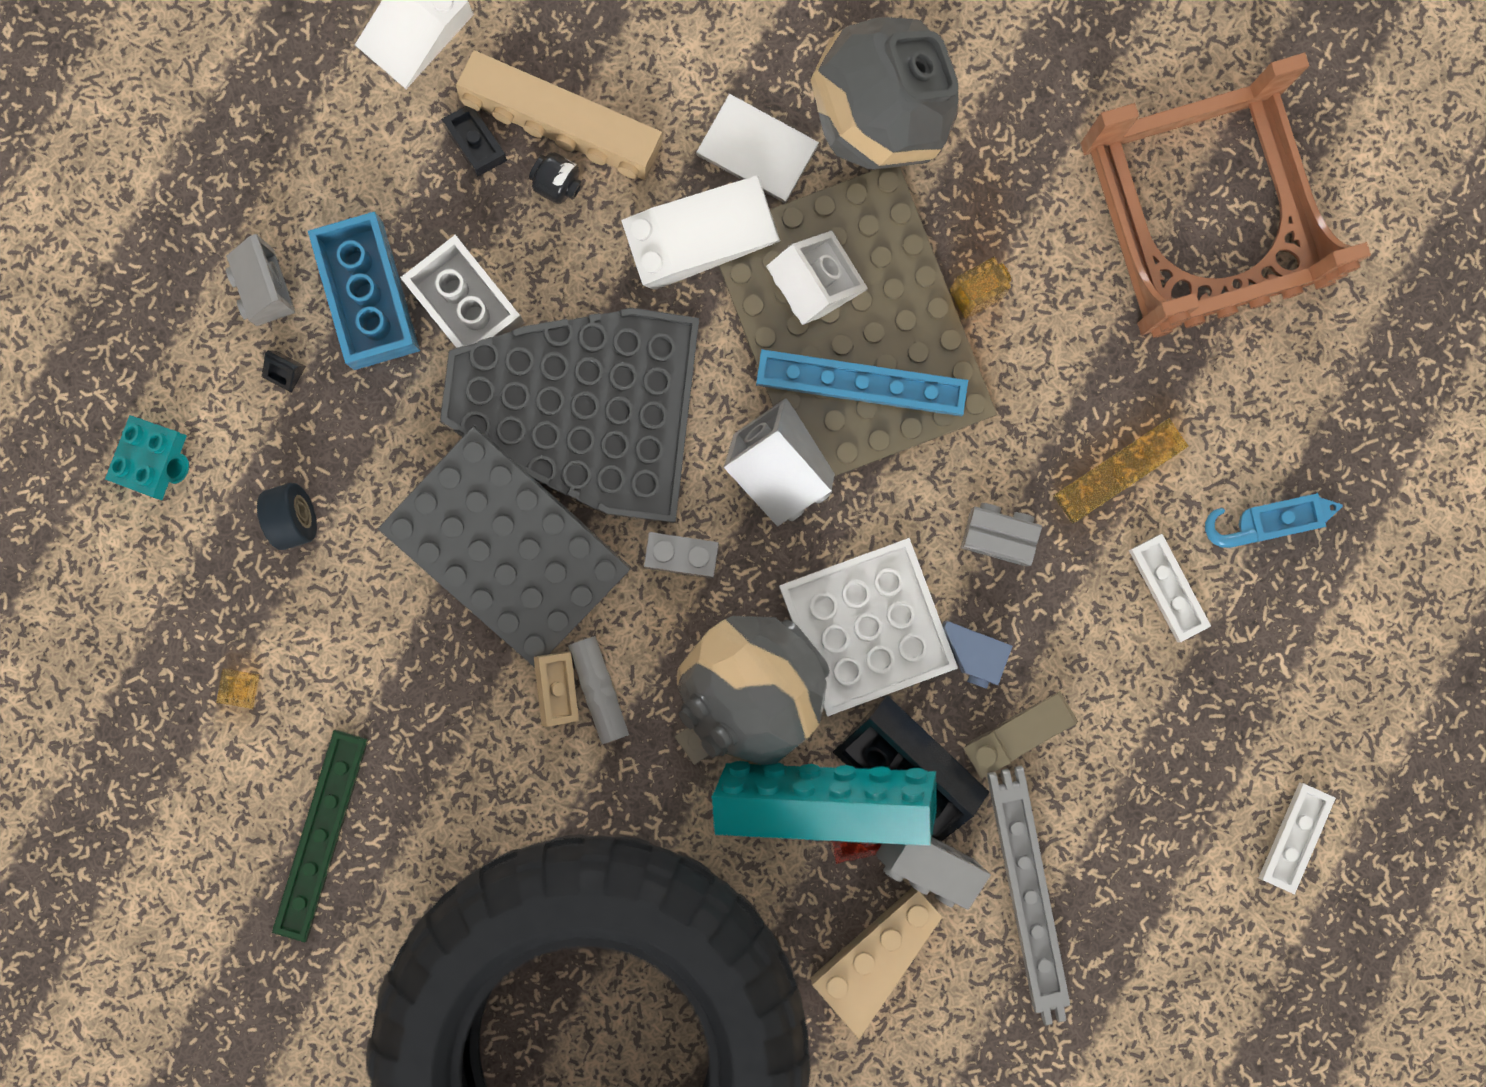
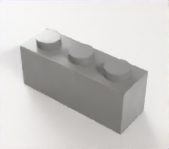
[875,837,991,910]

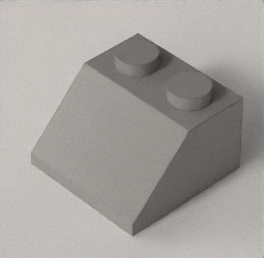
[226,234,296,326]

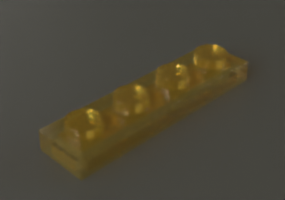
[1053,418,1189,524]

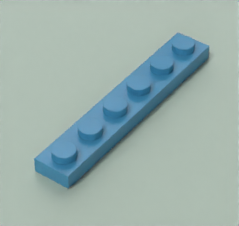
[756,349,968,416]

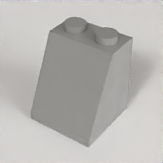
[724,398,835,527]

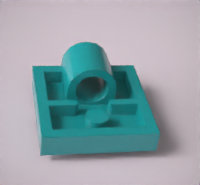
[105,415,189,500]

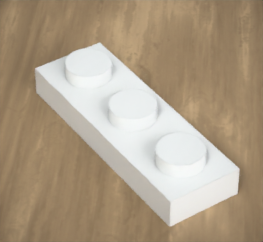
[1129,534,1211,642]
[1259,782,1336,894]

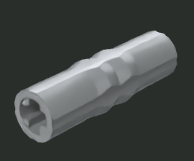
[568,636,629,745]

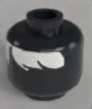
[529,152,583,205]

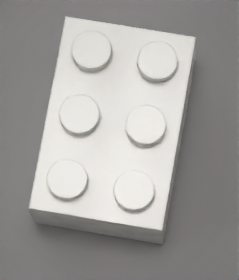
[400,235,525,348]

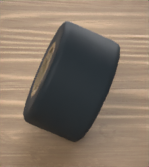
[257,483,317,550]

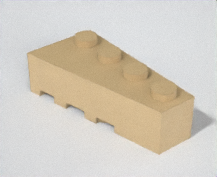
[810,887,942,1039]

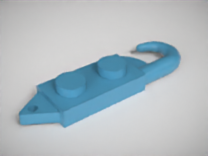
[1205,493,1343,548]

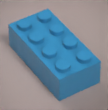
[308,211,420,370]

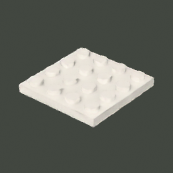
[779,538,958,717]

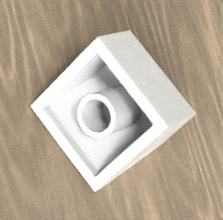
[766,231,868,325]

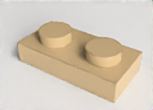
[534,651,579,727]

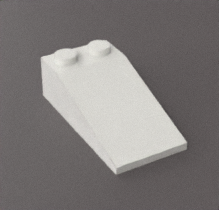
[621,175,780,290]

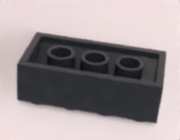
[833,695,990,842]

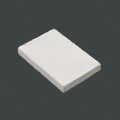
[696,94,819,203]

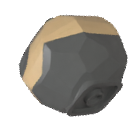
[811,17,959,170]
[677,616,830,765]

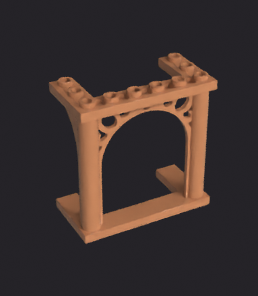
[1080,53,1371,338]

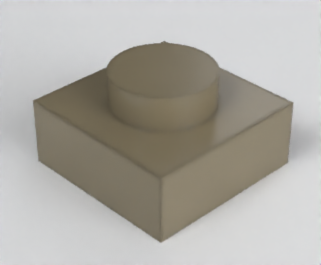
[675,727,708,765]

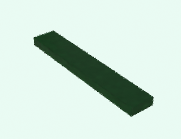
[272,729,369,943]

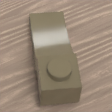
[963,691,1078,779]

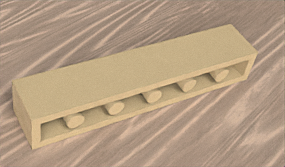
[456,50,662,180]

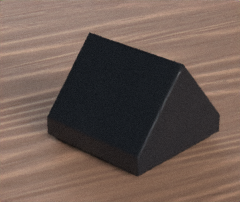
[262,350,306,393]

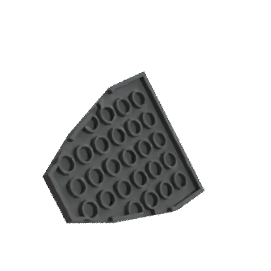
[440,308,699,523]

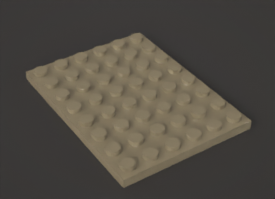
[719,166,997,477]

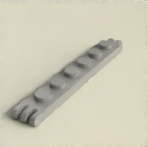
[987,766,1070,1026]

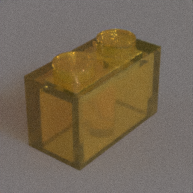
[949,257,1012,320]

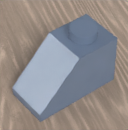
[942,621,1013,689]

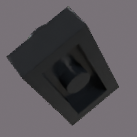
[441,106,507,177]

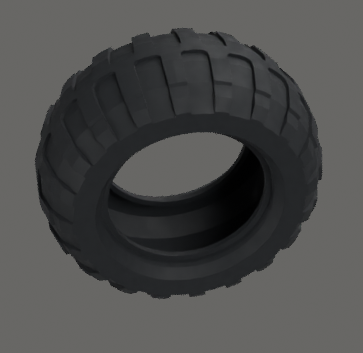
[366,834,811,1087]

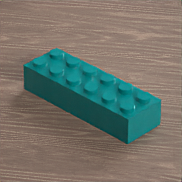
[712,761,937,846]

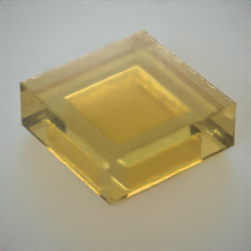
[216,668,260,709]

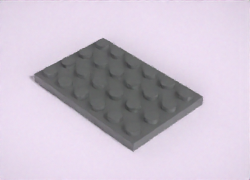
[378,425,631,668]

